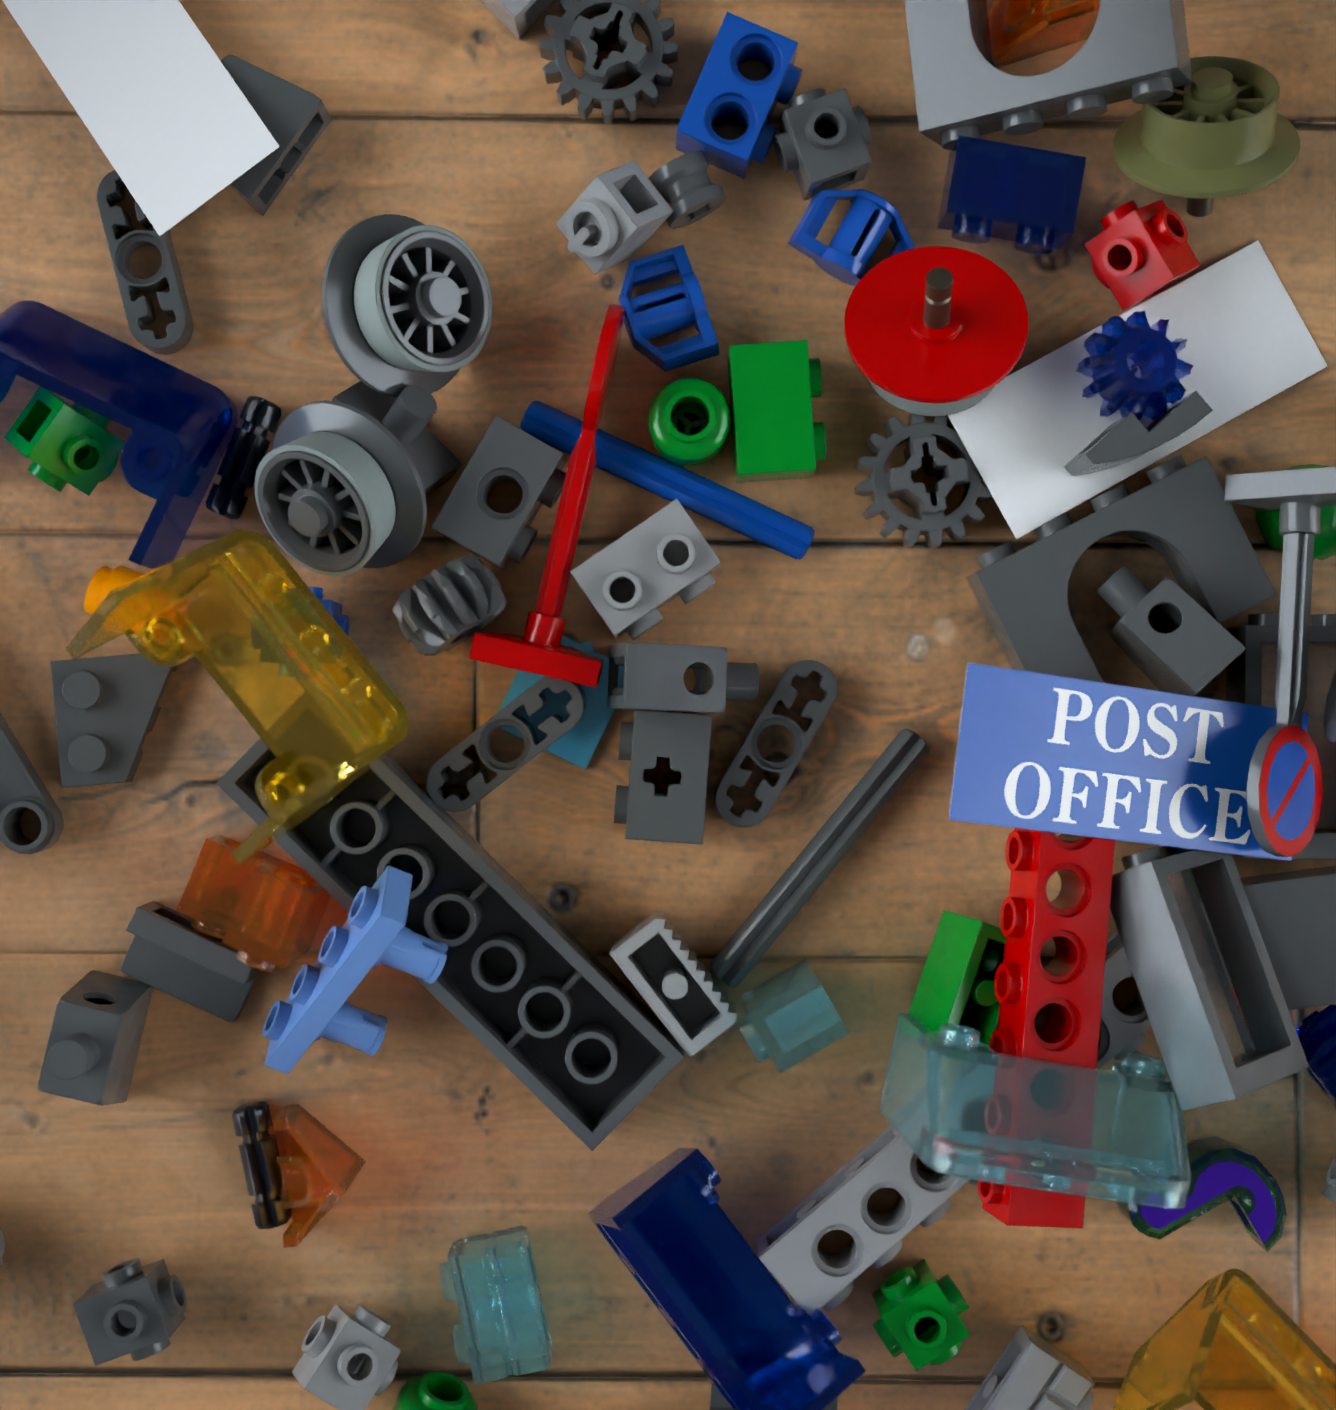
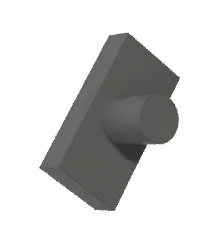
[332,381,462,496]

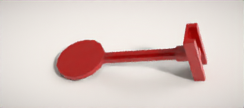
[469,304,624,688]

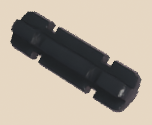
[206,396,282,520]
[232,1101,292,1229]

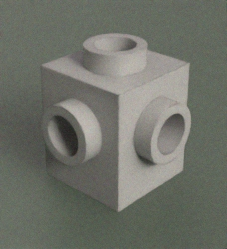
[292,1304,402,1410]

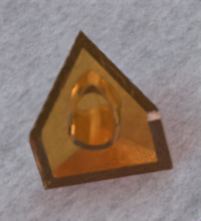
[988,0,1100,67]
[273,1104,366,1248]

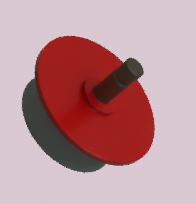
[844,246,1029,416]

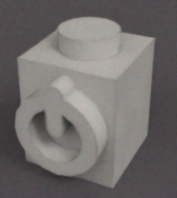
[556,161,674,274]

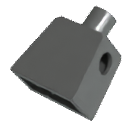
[221,55,332,216]
[1096,565,1246,696]
[607,642,759,713]
[38,970,153,1106]

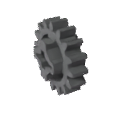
[539,0,678,125]
[855,413,993,549]

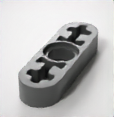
[97,170,193,355]
[715,660,837,827]
[426,677,587,812]

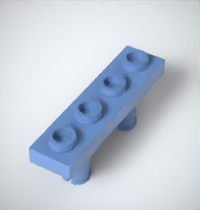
[262,865,448,1074]

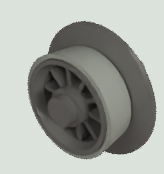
[322,214,493,398]
[254,400,427,576]

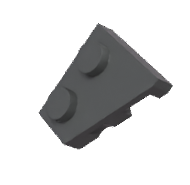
[50,650,180,788]

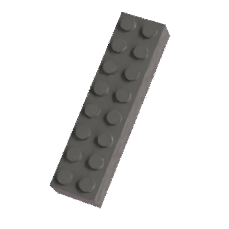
[216,689,684,1151]

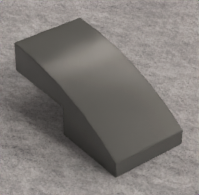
[1064,391,1213,476]

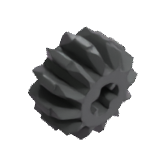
[392,556,507,656]

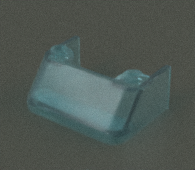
[879,1013,1191,1209]

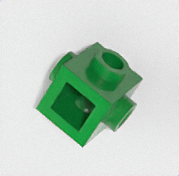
[4,385,126,496]
[872,1259,971,1371]

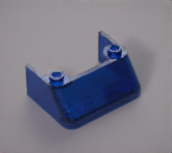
[0,301,238,573]
[588,1148,866,1410]

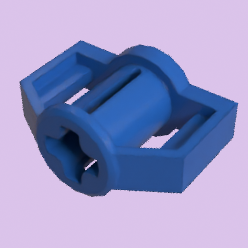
[787,189,915,286]
[618,245,720,372]

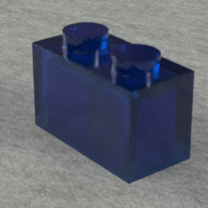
[937,135,1086,254]

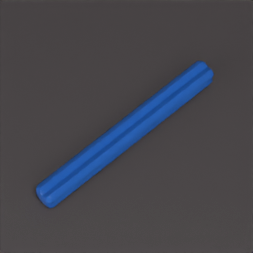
[520,401,814,559]

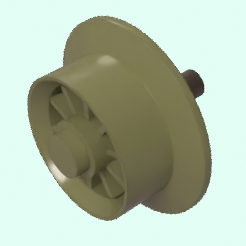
[1113,56,1300,217]

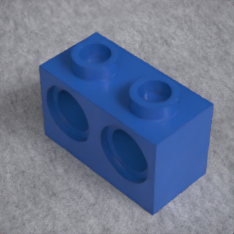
[676,12,803,179]

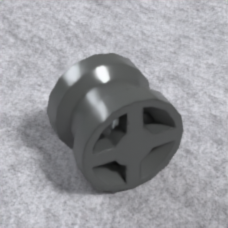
[648,150,727,229]

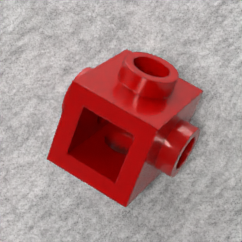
[1084,199,1201,311]

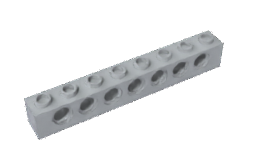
[756,931,1151,1318]

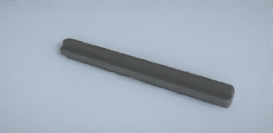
[710,729,930,988]

